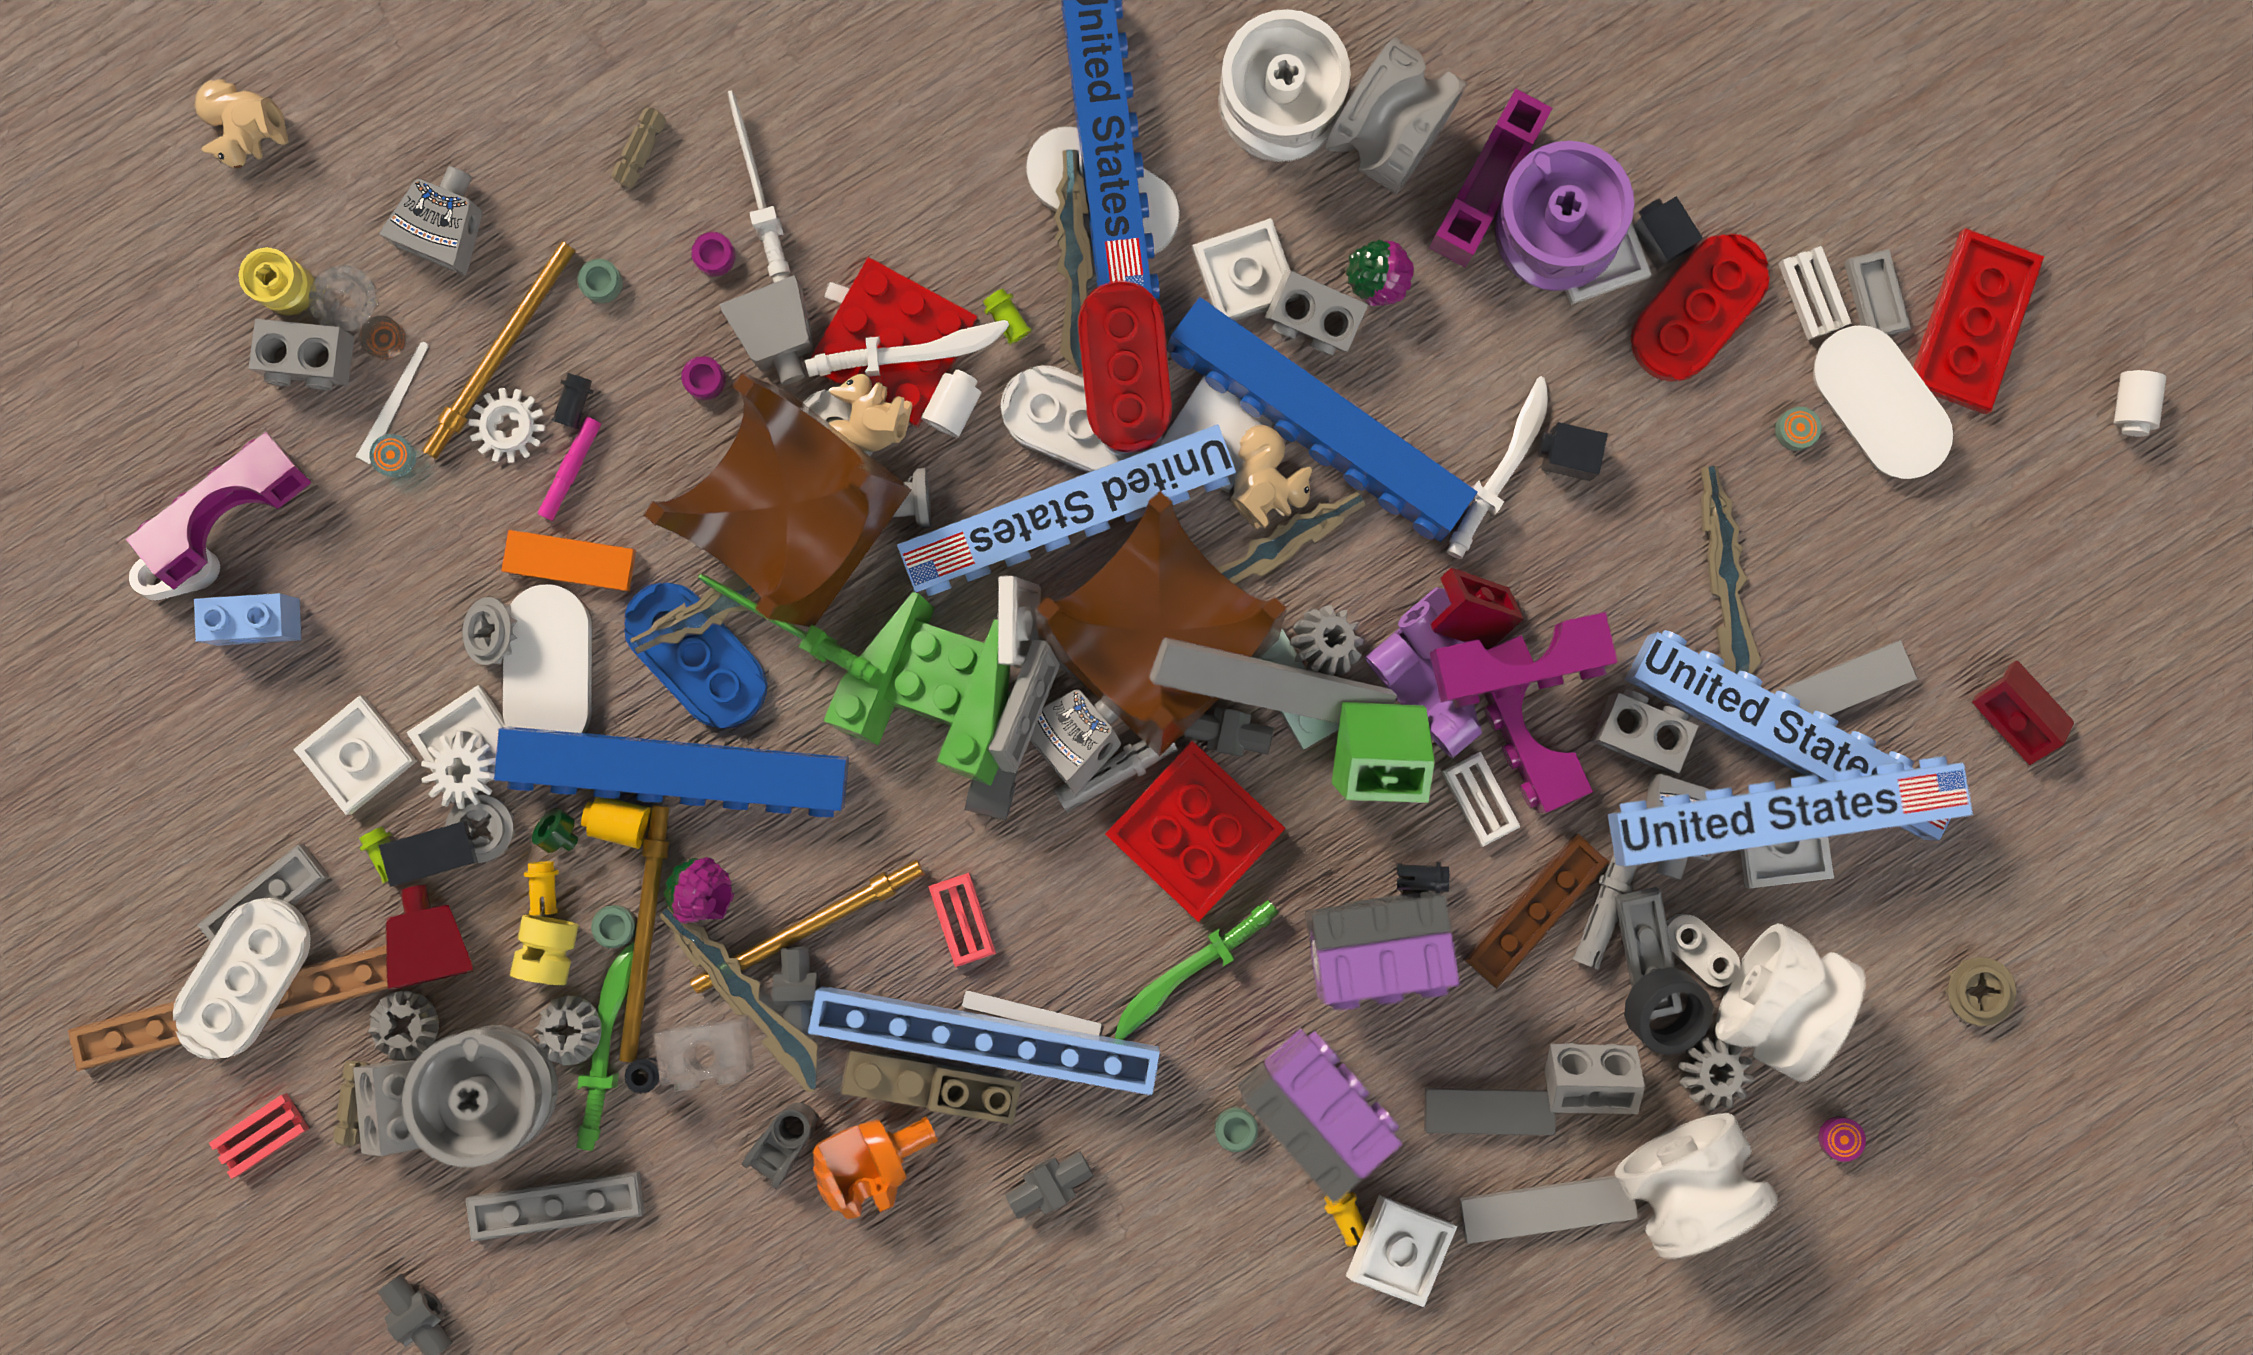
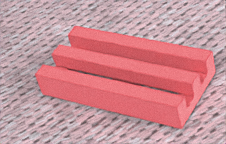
[928,872,996,967]
[209,1093,310,1179]

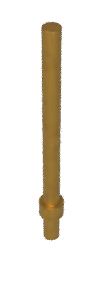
[422,241,576,460]
[619,805,670,1062]
[690,859,925,994]

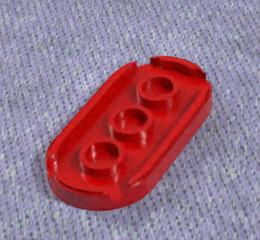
[1631,234,1770,382]
[1078,280,1172,453]

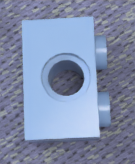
[194,593,301,646]

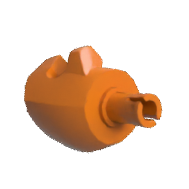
[813,1116,938,1220]

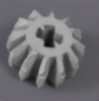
[1289,605,1365,676]
[1678,1036,1755,1110]

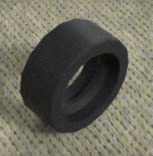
[1624,967,1714,1055]

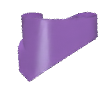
[1365,587,1482,758]

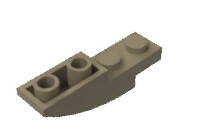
[840,1048,1022,1124]

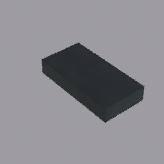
[379,821,478,887]

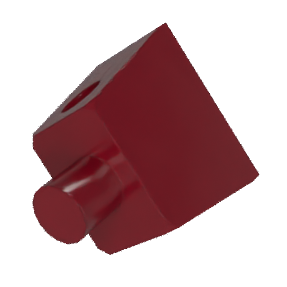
[386,885,473,990]

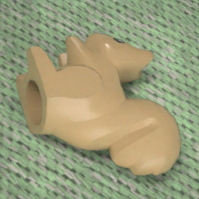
[195,79,289,169]
[829,374,912,452]
[1231,425,1312,529]

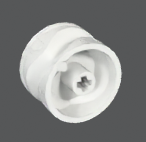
[1218,9,1351,162]
[1715,924,1865,1082]
[1615,1113,1777,1258]

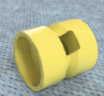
[238,247,316,316]
[510,915,579,985]

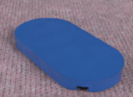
[624,583,767,728]

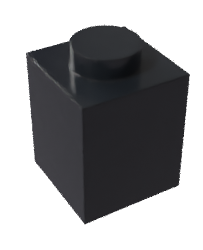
[1634,196,1703,271]
[1538,422,1608,481]

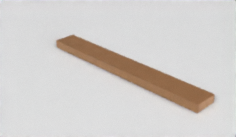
[67,945,388,1071]

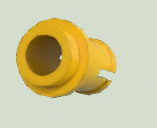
[524,861,559,915]
[1324,1192,1366,1246]

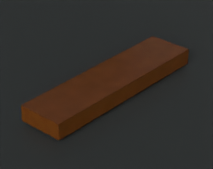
[1463,834,1610,989]

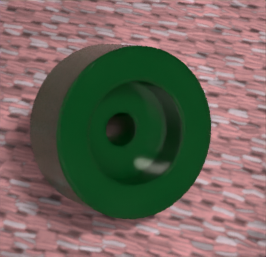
[532,808,578,853]

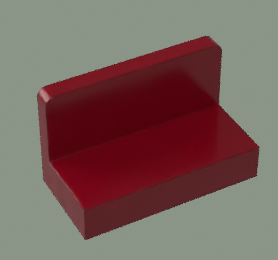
[1430,567,1524,650]
[1972,660,2074,765]

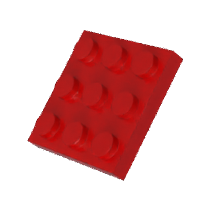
[810,257,979,428]
[1105,741,1286,922]

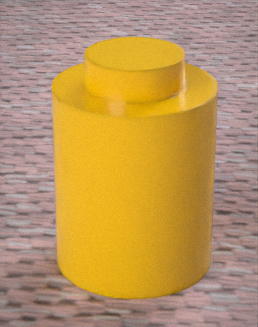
[581,797,650,849]

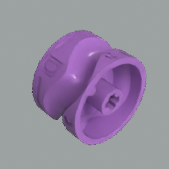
[1495,141,1634,291]

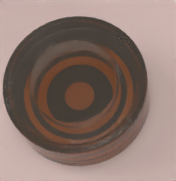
[359,316,406,360]

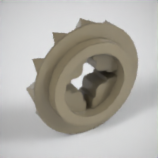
[1944,957,2017,1026]

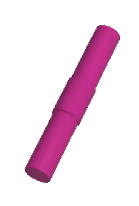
[537,416,602,521]

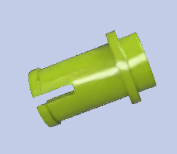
[983,288,1032,345]
[359,826,393,884]

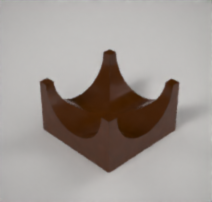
[643,372,912,627]
[1035,491,1287,756]

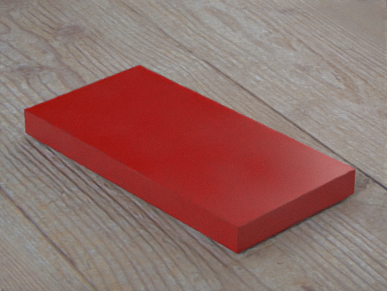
[1913,228,2045,415]

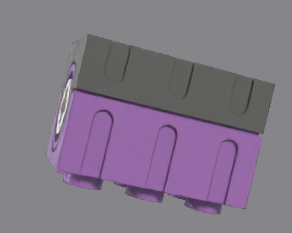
[1305,891,1459,1010]
[1237,1028,1402,1204]

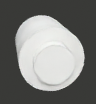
[921,370,982,438]
[2114,370,2166,436]

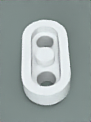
[129,548,220,600]
[1666,914,1740,987]

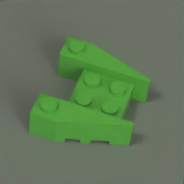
[823,592,1011,786]

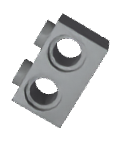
[1265,271,1368,356]
[249,319,354,391]
[1591,689,1698,774]
[1544,1043,1645,1114]
[353,1060,420,1156]

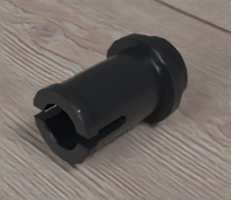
[551,373,594,429]
[1397,862,1449,894]
[624,1057,664,1094]

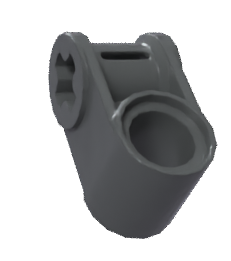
[965,767,1018,821]
[741,1102,817,1189]

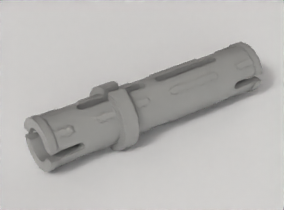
[1054,741,1178,813]
[1573,853,1638,970]

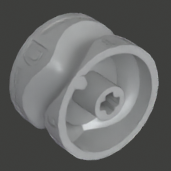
[1325,36,1468,194]
[402,1025,558,1167]

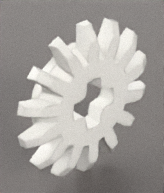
[469,388,545,463]
[421,732,496,809]

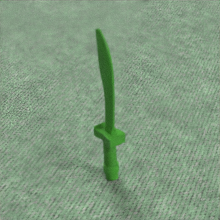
[698,574,879,683]
[1115,900,1279,1040]
[576,943,634,1151]

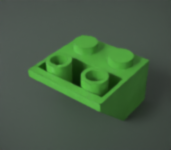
[1332,702,1434,803]

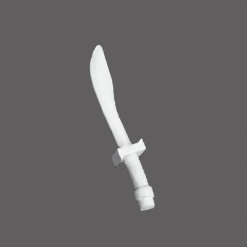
[728,90,791,283]
[805,320,1009,377]
[1447,376,1548,559]

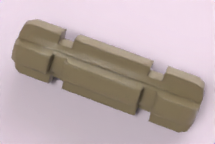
[611,107,666,188]
[333,1060,370,1146]

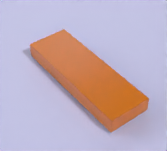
[501,530,636,592]

